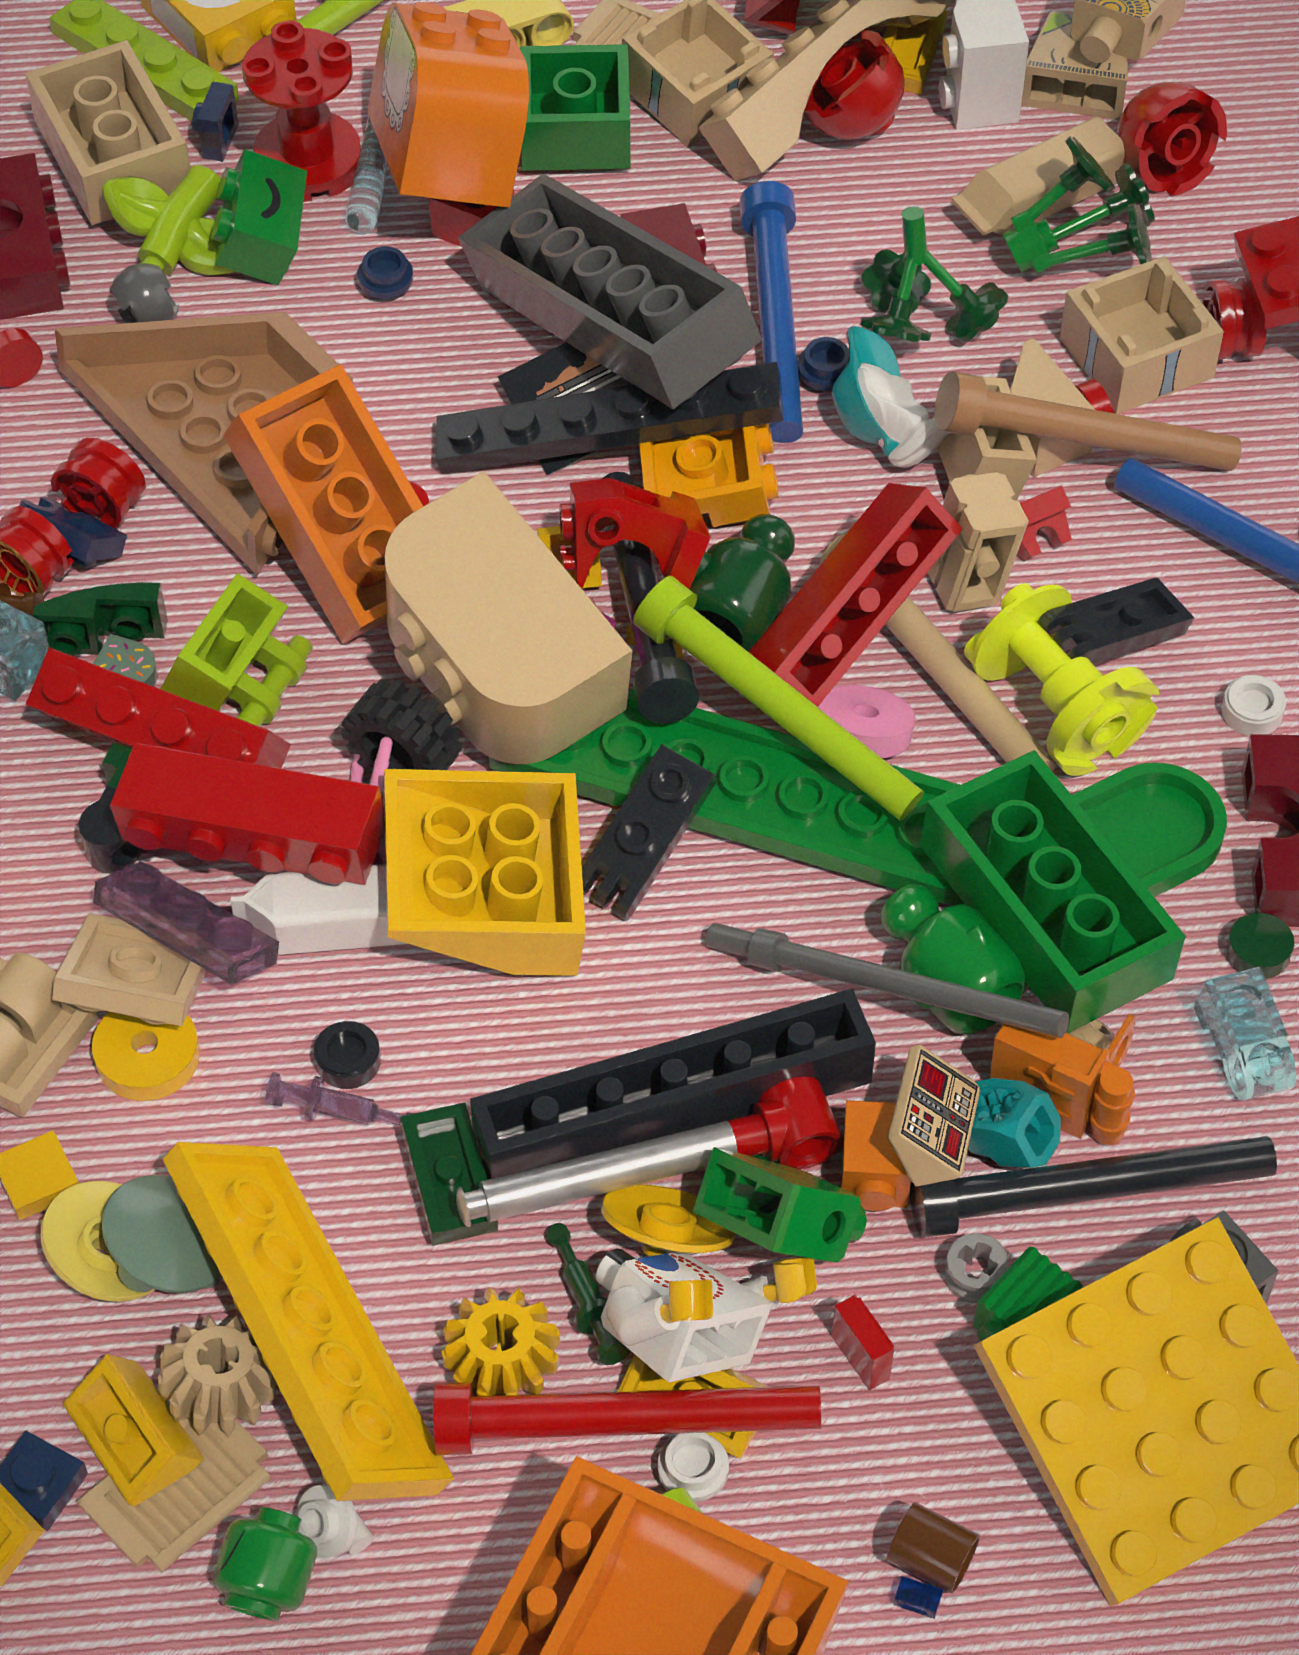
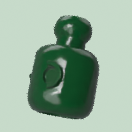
[690,514,795,652]

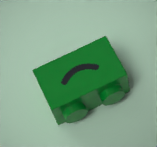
[211,149,307,286]

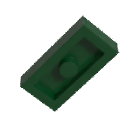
[400,1102,498,1246]

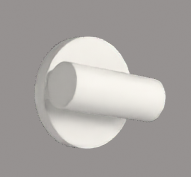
[296,1482,374,1558]

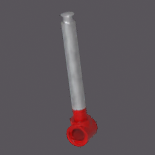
[456,1076,843,1227]

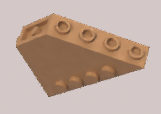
[55,312,353,576]

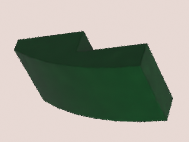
[32,582,168,656]

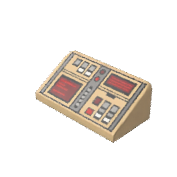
[888,1045,980,1186]

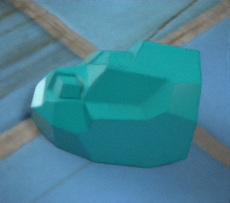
[968,1078,1061,1168]

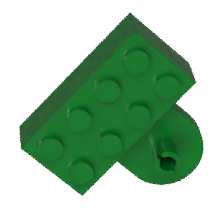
[920,750,1227,1034]

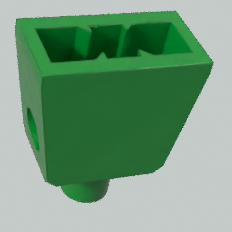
[693,1147,867,1263]

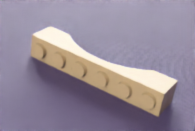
[698,0,956,181]

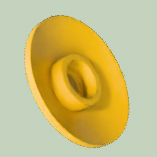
[601,1184,736,1256]

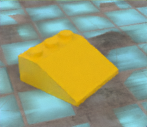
[384,769,586,976]

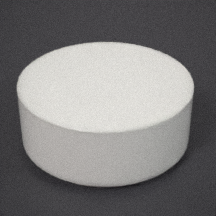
[1222,675,1286,736]

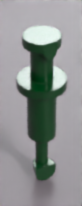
[547,1223,631,1365]

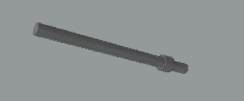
[706,923,1069,1038]

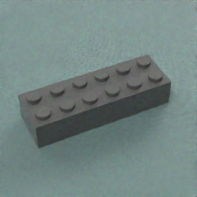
[458,173,762,409]

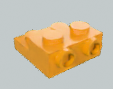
[640,424,780,527]

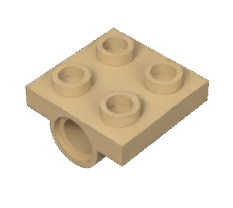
[0,952,98,1118]

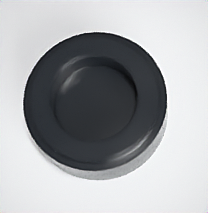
[314,1021,381,1089]

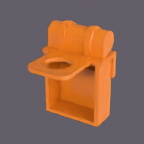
[990,1014,1136,1145]

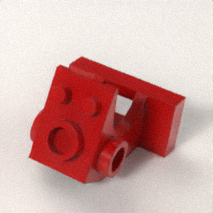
[559,478,711,590]

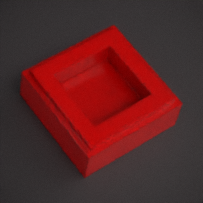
[832,1295,895,1391]

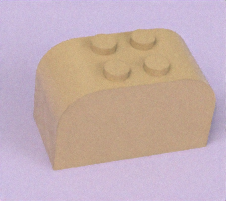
[385,471,632,764]

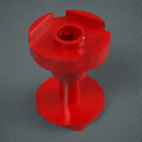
[242,20,362,202]

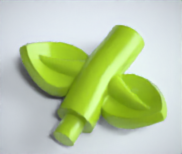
[102,165,236,275]

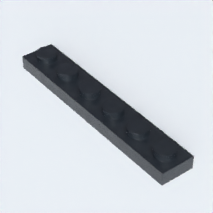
[436,362,784,475]

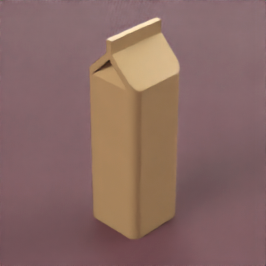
[951,116,1125,236]

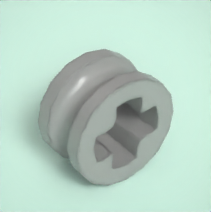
[944,1233,1009,1304]

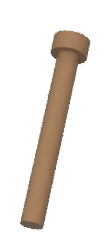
[935,371,1242,471]

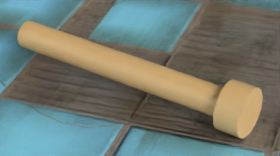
[820,531,1056,772]

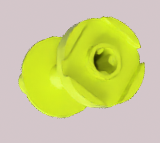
[964,583,1160,776]

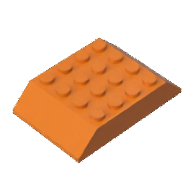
[471,1456,849,1655]

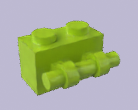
[160,573,313,727]

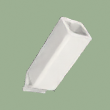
[231,864,407,955]

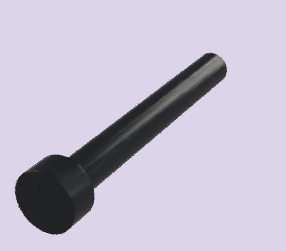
[602,472,699,723]
[910,1136,1277,1238]

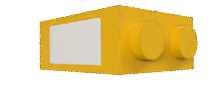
[141,0,297,72]

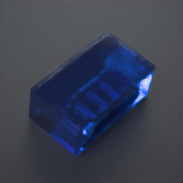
[893,1576,943,1619]

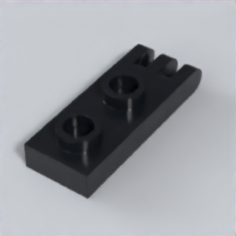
[1038,577,1195,664]
[582,744,717,921]

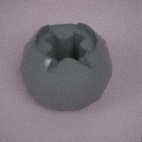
[109,263,179,323]

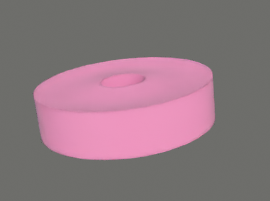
[818,685,916,758]

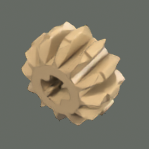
[158,1313,276,1437]

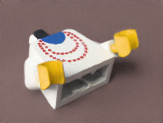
[596,1248,817,1382]

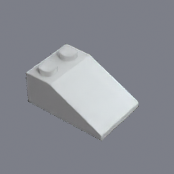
[939,0,1029,130]

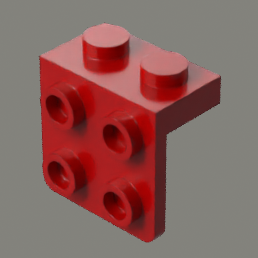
[1234,216,1299,330]

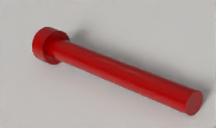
[433,1382,821,1456]

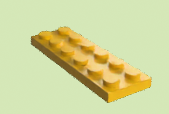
[162,1142,454,1501]

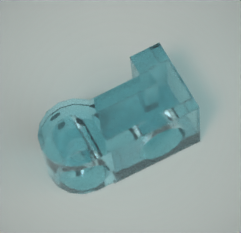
[1193,967,1296,1101]

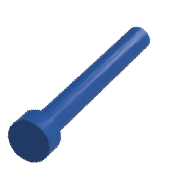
[740,181,803,443]
[1114,458,1299,584]

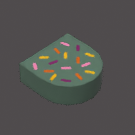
[93,634,158,687]

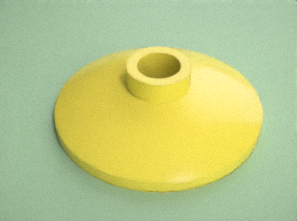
[40,1181,156,1302]

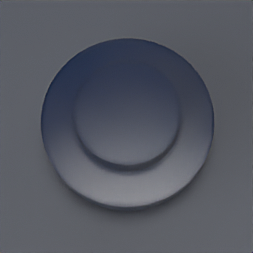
[357,246,414,299]
[798,337,849,391]

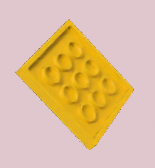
[973,1217,1299,1606]

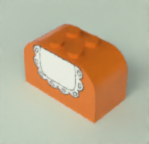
[367,2,529,208]

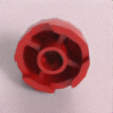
[803,31,905,141]
[1116,82,1227,196]

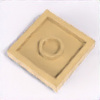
[52,913,215,1026]

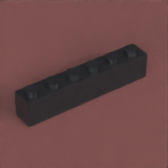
[470,988,876,1180]

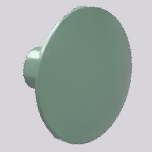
[102,1175,222,1293]

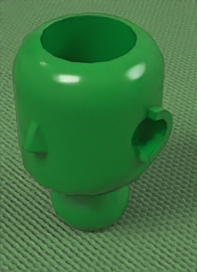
[881,883,1027,1035]

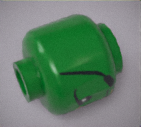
[213,1507,317,1622]

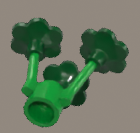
[1003,136,1155,274]

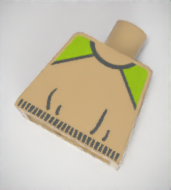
[1021,11,1128,120]

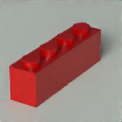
[749,483,963,707]
[25,647,291,768]
[110,742,385,885]

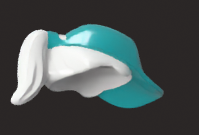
[832,326,953,468]

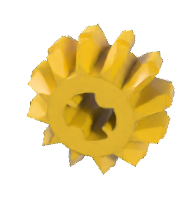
[442,1286,560,1397]

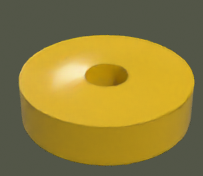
[92,1012,200,1101]

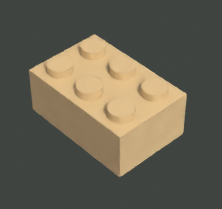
[25,40,190,225]

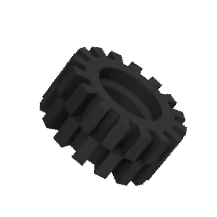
[341,679,463,770]

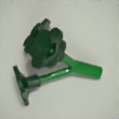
[859,206,1008,343]

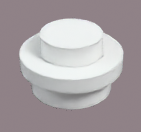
[658,1433,729,1502]

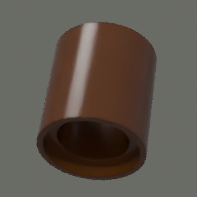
[886,1502,981,1594]

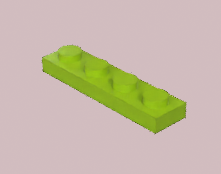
[49,0,239,122]

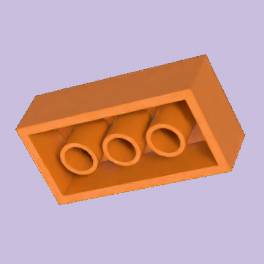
[223,364,423,644]

